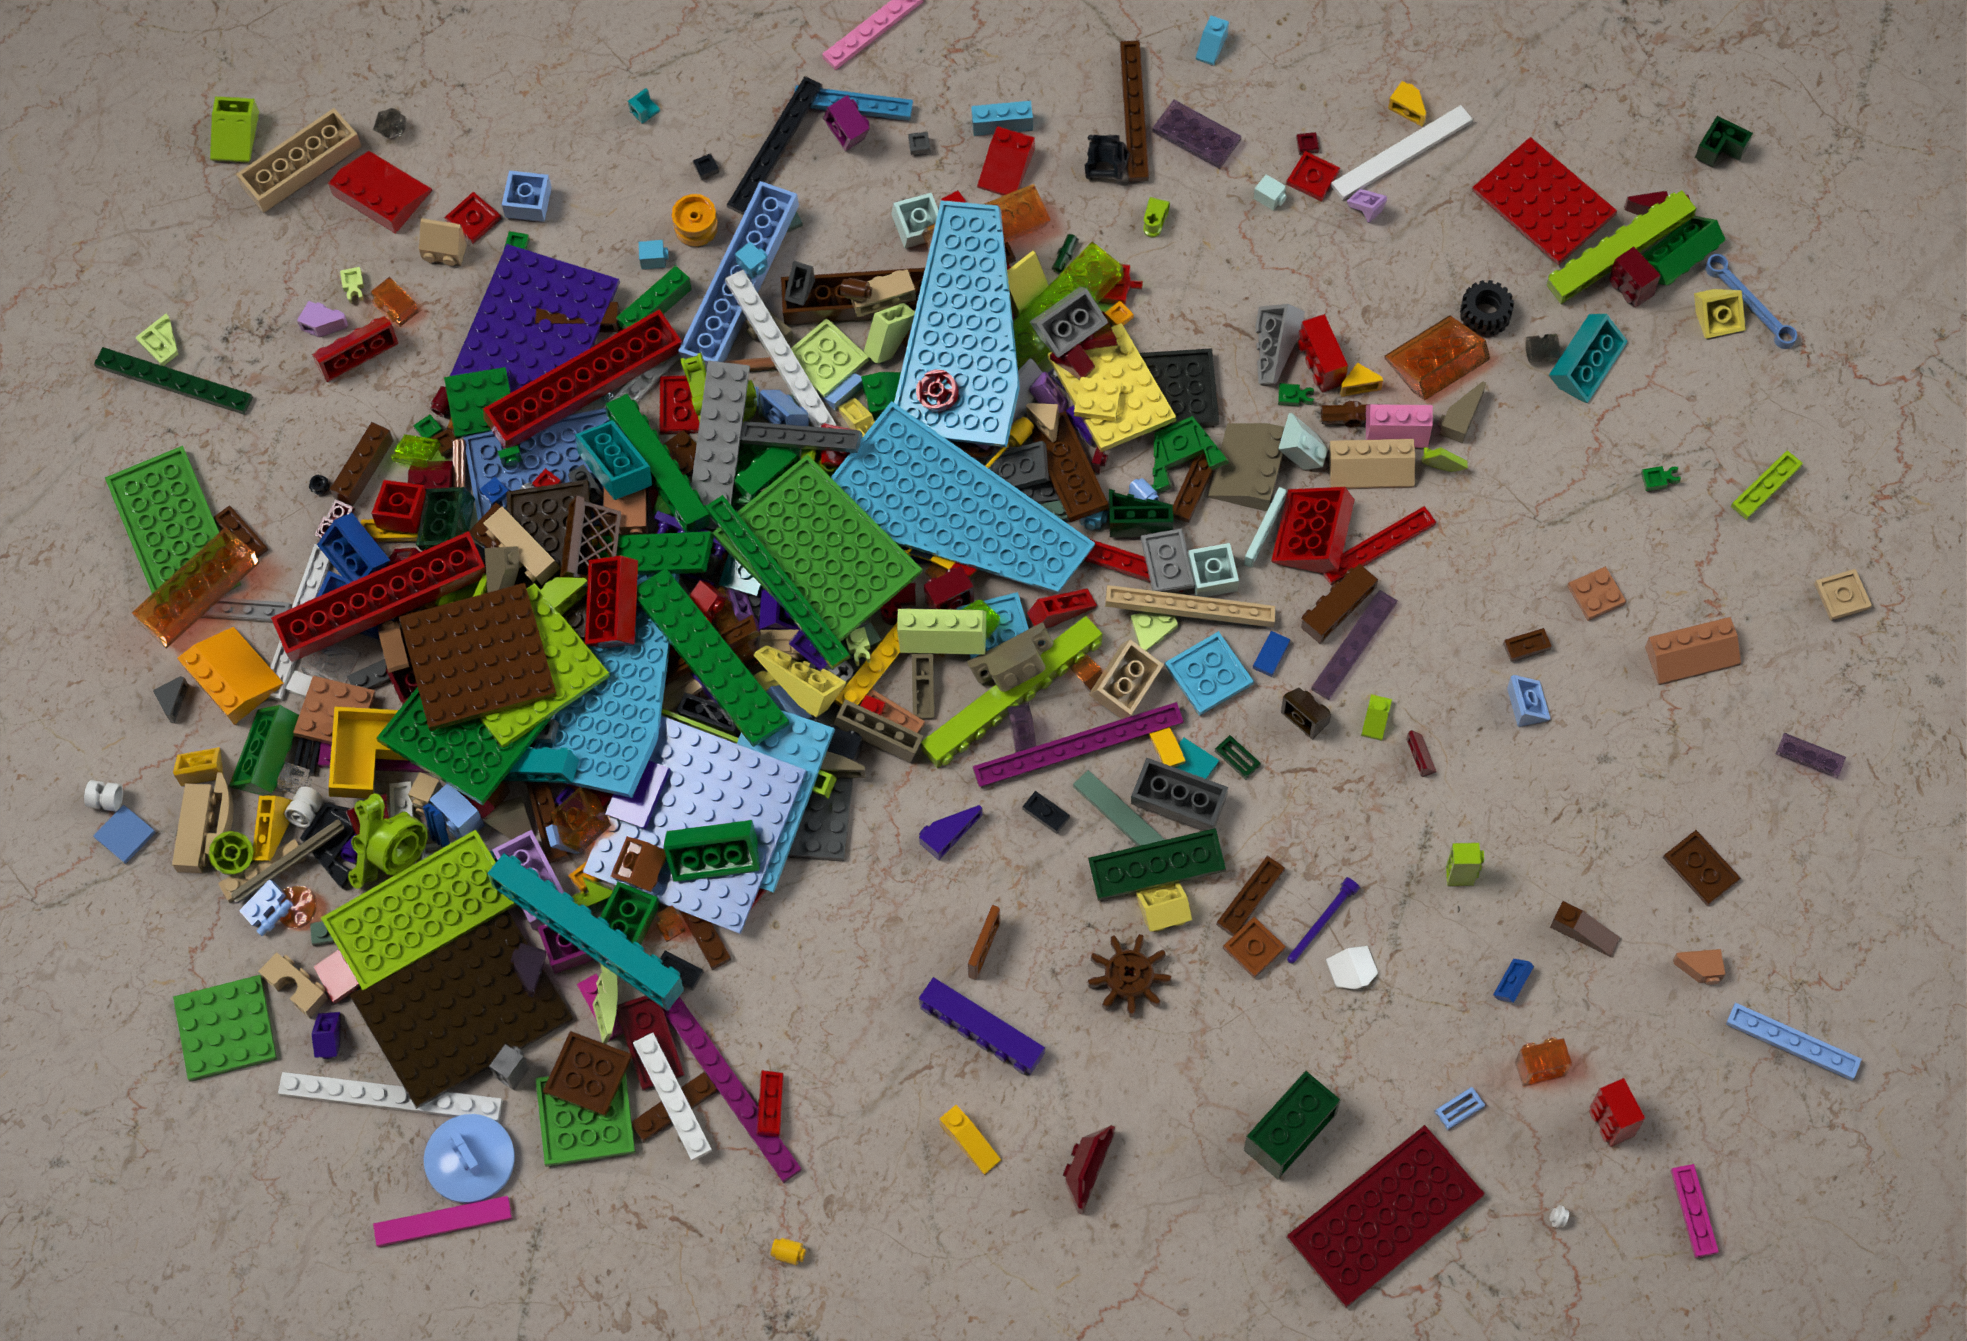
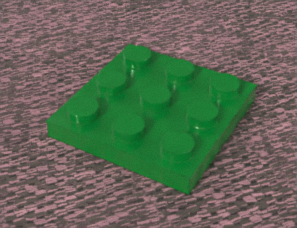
[444,367,510,438]

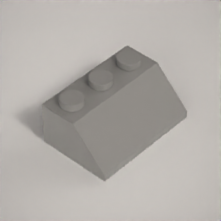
[1030,287,1108,358]
[1012,358,1042,424]

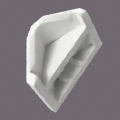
[1326,946,1378,989]

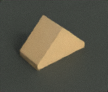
[1025,403,1060,442]

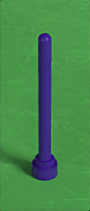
[1287,877,1360,964]

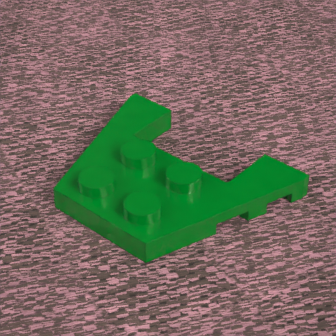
[1152,416,1229,494]

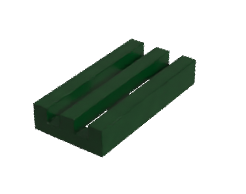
[1214,735,1261,780]

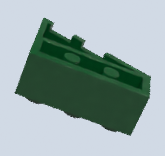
[1108,489,1173,538]

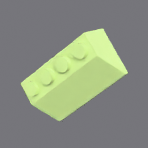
[897,609,987,655]

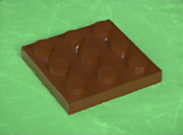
[543,1031,633,1117]

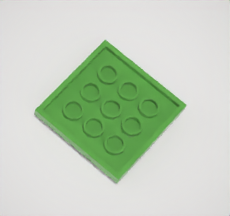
[173,975,277,1082]
[536,1072,635,1167]

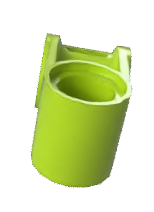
[1143,197,1170,238]

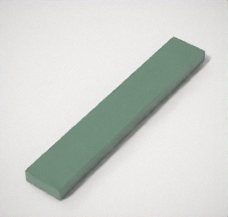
[1073,770,1165,846]

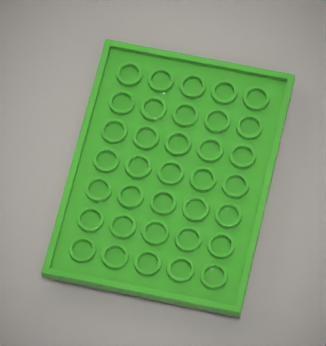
[713,454,922,642]

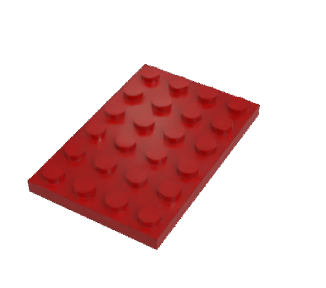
[1472,137,1617,266]

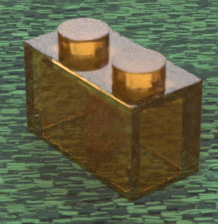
[371,277,419,327]

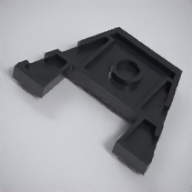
[300,803,390,889]

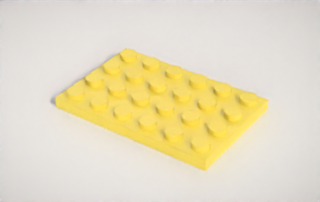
[1047,323,1176,452]

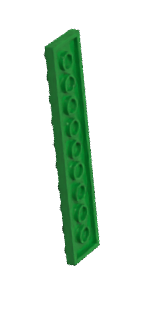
[636,568,789,747]

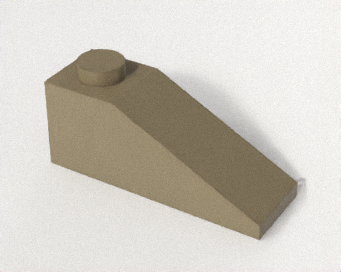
[1438,381,1486,443]
[485,546,520,593]

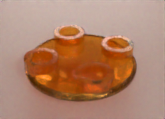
[279,885,317,929]

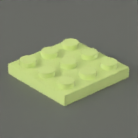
[791,318,869,398]

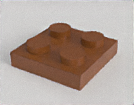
[1223,917,1286,978]

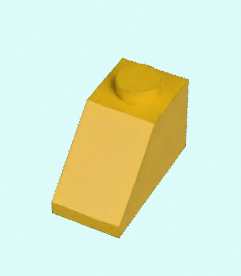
[1388,81,1426,127]

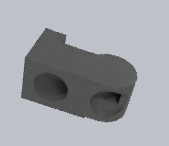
[568,464,604,504]

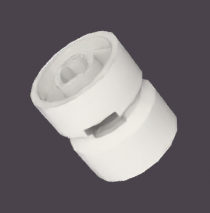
[84,780,123,812]
[284,787,324,828]

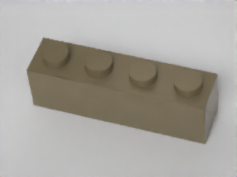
[833,699,923,763]

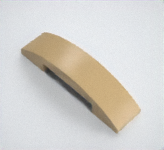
[204,772,234,861]

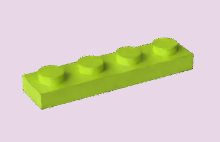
[1731,450,1803,520]

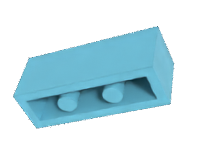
[971,101,1033,136]

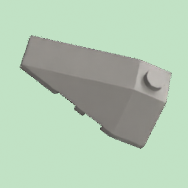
[1255,304,1305,385]

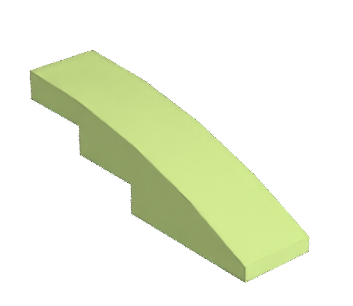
[593,964,618,1044]

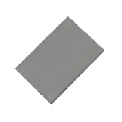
[1140,528,1195,593]

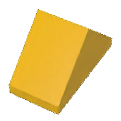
[1340,362,1383,397]

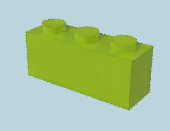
[1446,843,1484,886]

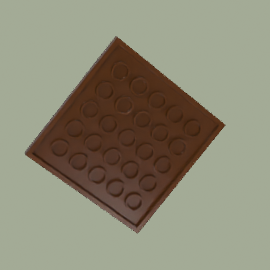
[399,583,557,731]

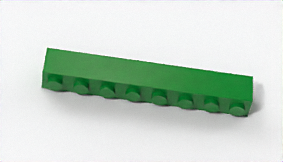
[605,394,710,532]

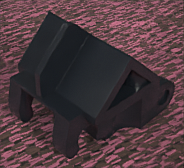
[1084,134,1130,180]

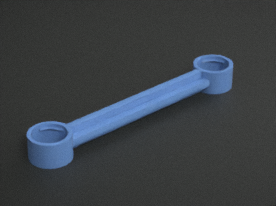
[1705,254,1797,349]

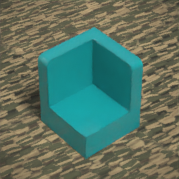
[628,88,660,124]

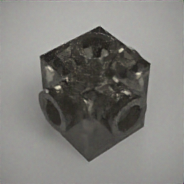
[373,108,407,139]

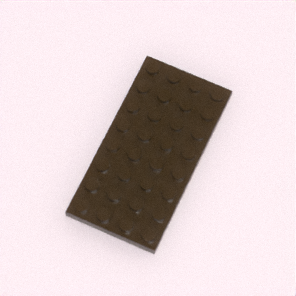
[507,480,593,641]

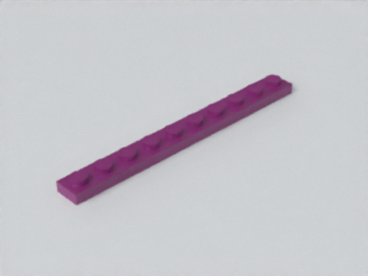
[972,702,1184,788]
[663,996,802,1183]

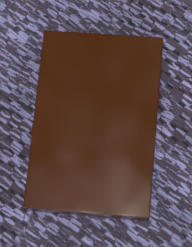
[1663,830,1741,906]

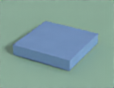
[93,805,156,864]

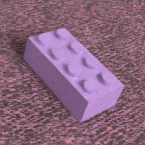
[492,830,564,931]

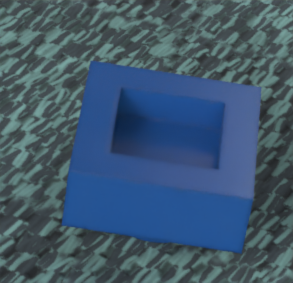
[479,477,509,506]

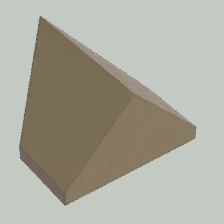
[483,796,533,840]

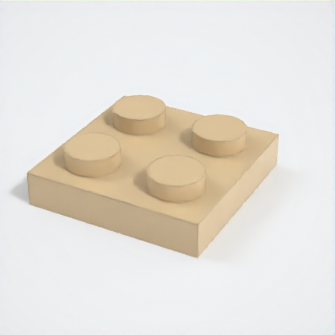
[1814,569,1872,621]

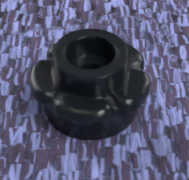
[309,475,330,495]

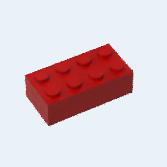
[585,555,638,649]

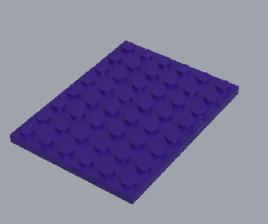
[450,244,620,393]

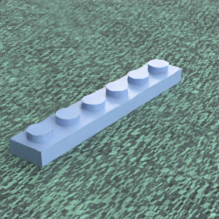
[1726,1003,1862,1081]

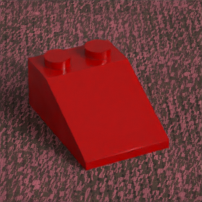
[977,126,1035,199]

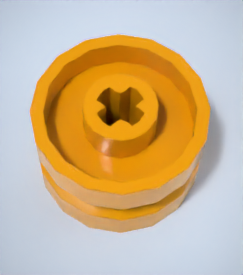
[671,194,718,247]

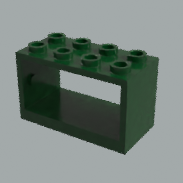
[1244,1071,1341,1180]

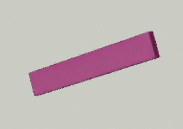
[373,1196,512,1247]

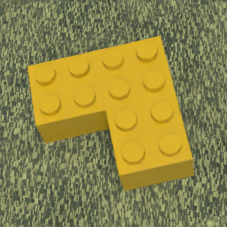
[328,706,407,799]

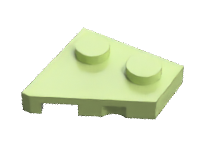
[135,314,179,366]
[1131,612,1178,652]

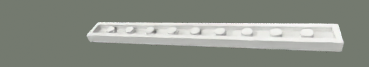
[725,270,837,427]
[278,1072,503,1122]

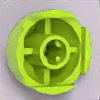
[208,831,254,875]

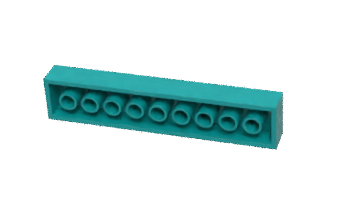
[487,853,684,1011]

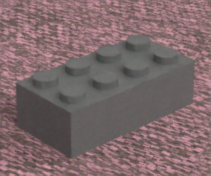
[1131,758,1228,831]

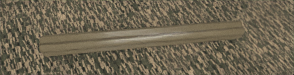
[231,819,345,903]

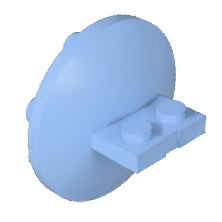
[424,1114,515,1204]

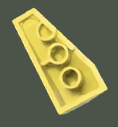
[754,645,846,717]

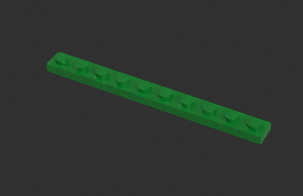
[705,495,850,669]

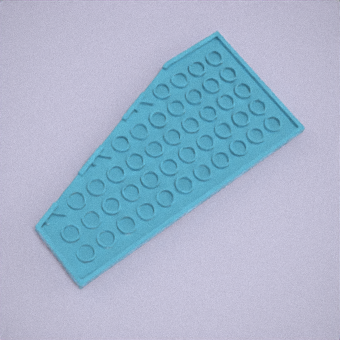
[894,201,1020,447]
[831,401,1095,594]
[534,574,680,798]

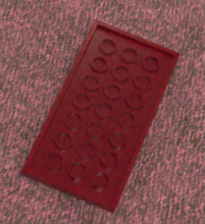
[1286,1125,1485,1309]

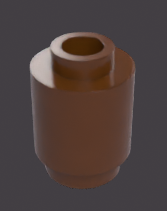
[840,278,873,302]

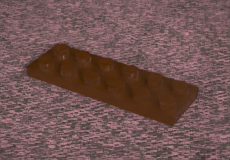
[1030,411,1109,523]

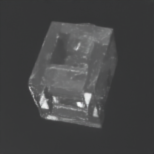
[277,762,312,794]

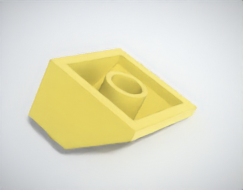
[1694,289,1745,339]

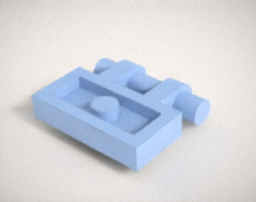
[239,879,293,936]

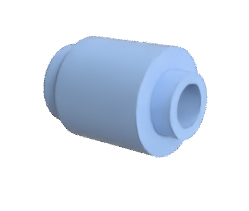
[1129,478,1159,501]

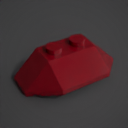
[1063,1125,1115,1215]

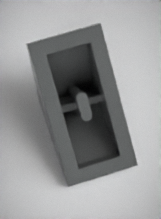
[784,260,815,306]
[153,676,189,723]

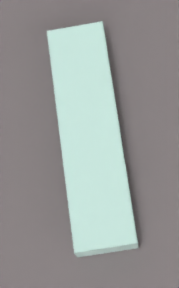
[1244,487,1286,568]

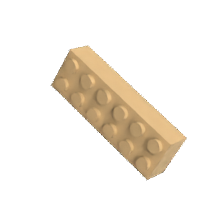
[236,108,362,213]

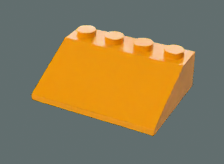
[177,627,284,725]

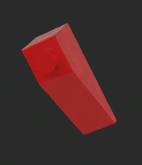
[1027,588,1097,628]

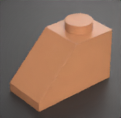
[1673,949,1725,985]

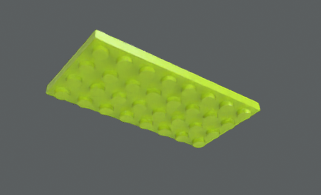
[321,829,517,990]

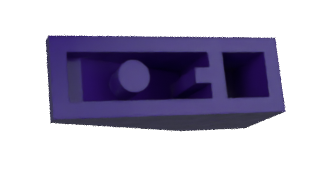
[919,805,983,860]

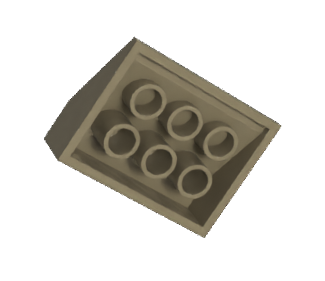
[1208,423,1285,511]

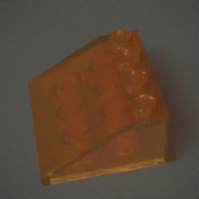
[1384,315,1490,401]

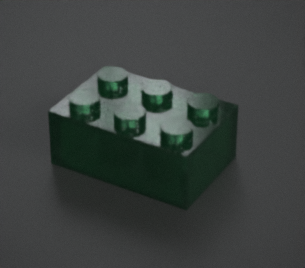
[416,487,475,551]

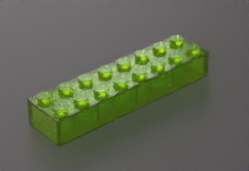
[1013,241,1124,371]

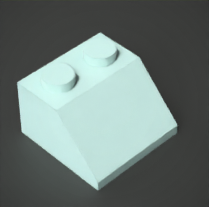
[1278,413,1328,470]

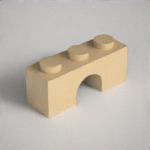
[258,952,328,1019]

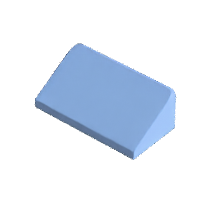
[821,373,862,411]

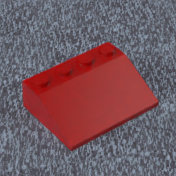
[328,151,432,234]
[1271,487,1355,573]

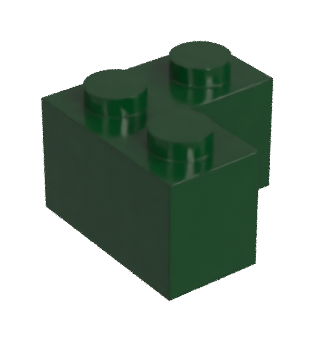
[1695,116,1753,167]

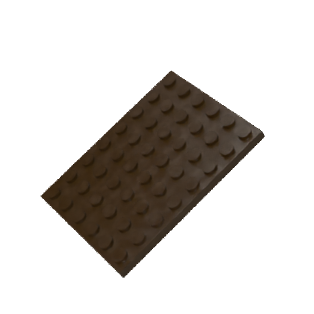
[350,910,573,1109]

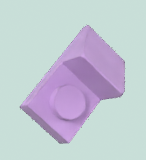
[1347,189,1387,223]

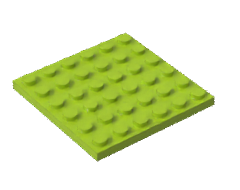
[479,583,610,747]

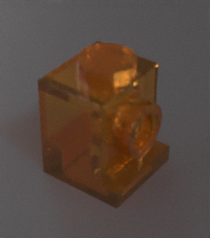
[656,905,685,942]

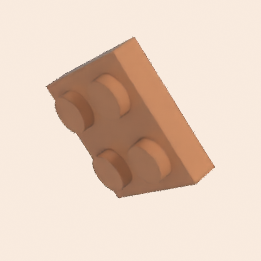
[1567,566,1626,621]

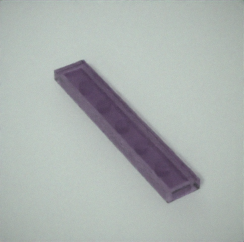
[1311,590,1398,700]

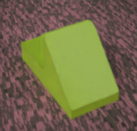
[1361,694,1392,741]
[572,876,613,907]

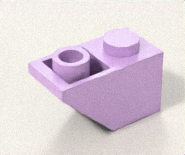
[297,301,348,337]

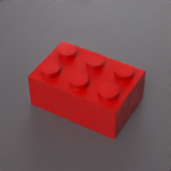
[1297,314,1348,392]
[1589,1078,1645,1147]

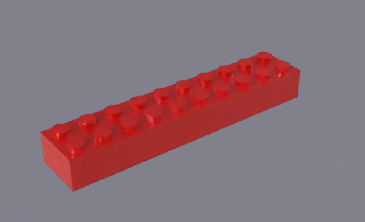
[483,309,682,449]
[271,531,486,662]

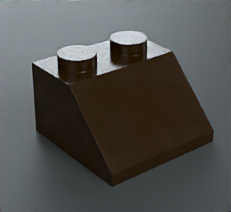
[1281,687,1331,740]

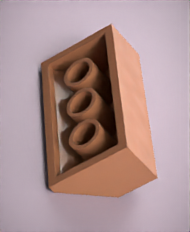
[1645,617,1741,685]

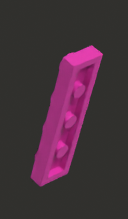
[1670,1164,1719,1258]

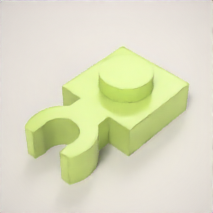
[340,267,364,303]
[845,627,871,666]

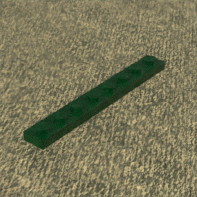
[94,347,253,415]

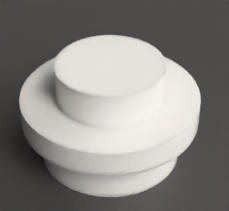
[1550,1205,1569,1228]

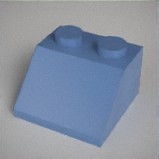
[759,390,809,426]

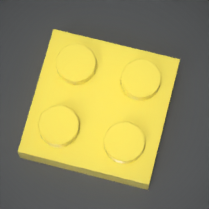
[1074,377,1122,421]

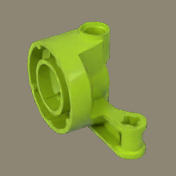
[681,352,757,427]
[348,793,428,889]

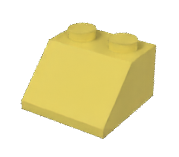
[1135,883,1192,932]

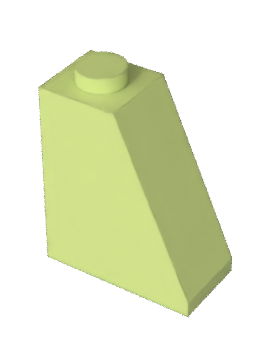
[864,303,915,364]

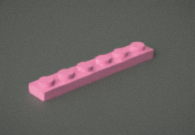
[822,0,923,70]

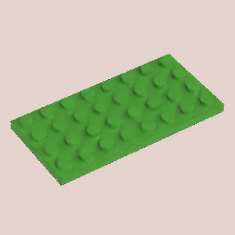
[105,446,242,618]

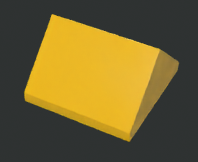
[173,747,224,786]

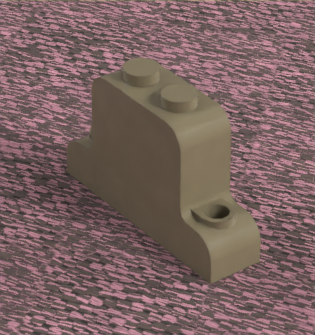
[967,622,1053,692]

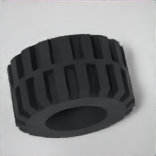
[1460,280,1514,337]

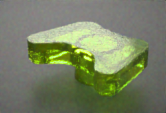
[962,600,1000,640]

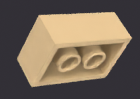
[1089,639,1164,719]

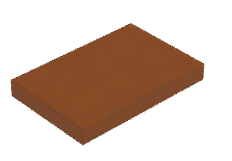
[968,905,1001,980]

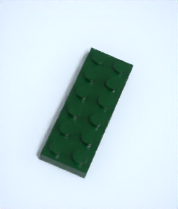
[1088,828,1226,901]

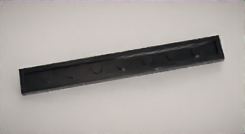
[727,76,822,215]

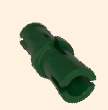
[1052,234,1079,274]

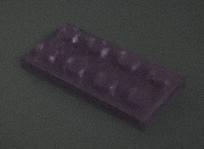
[1152,99,1242,169]

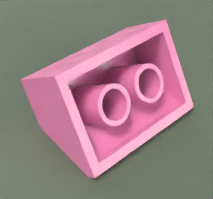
[1366,404,1433,448]

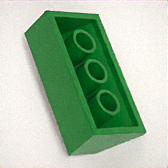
[1641,216,1726,286]
[229,705,299,795]
[663,820,760,882]

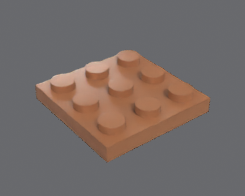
[293,676,376,745]

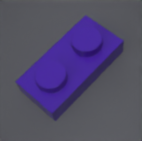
[789,629,828,670]

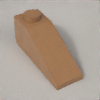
[378,621,409,673]

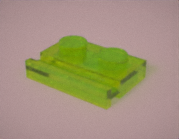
[390,434,441,468]

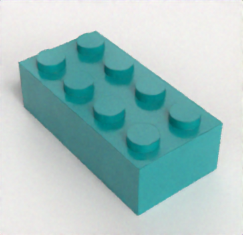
[575,420,652,500]

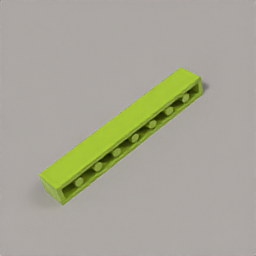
[1547,190,1697,304]

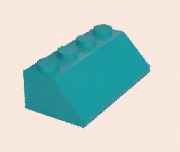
[1549,314,1628,403]

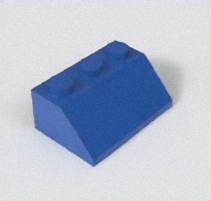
[317,513,390,582]

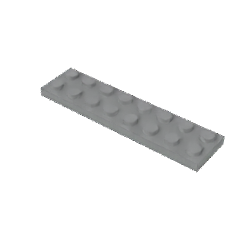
[691,360,750,530]

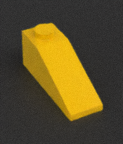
[252,796,293,861]
[939,1105,1001,1175]

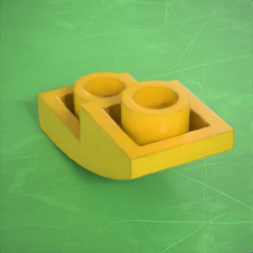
[1149,727,1185,767]

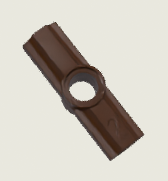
[1321,401,1370,428]

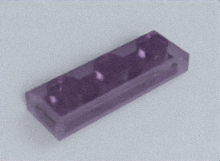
[1776,733,1846,778]

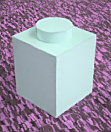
[1254,174,1286,211]

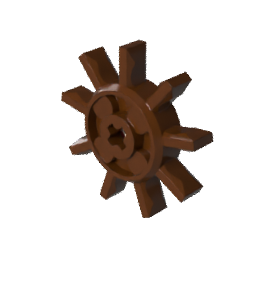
[1088,934,1172,1017]

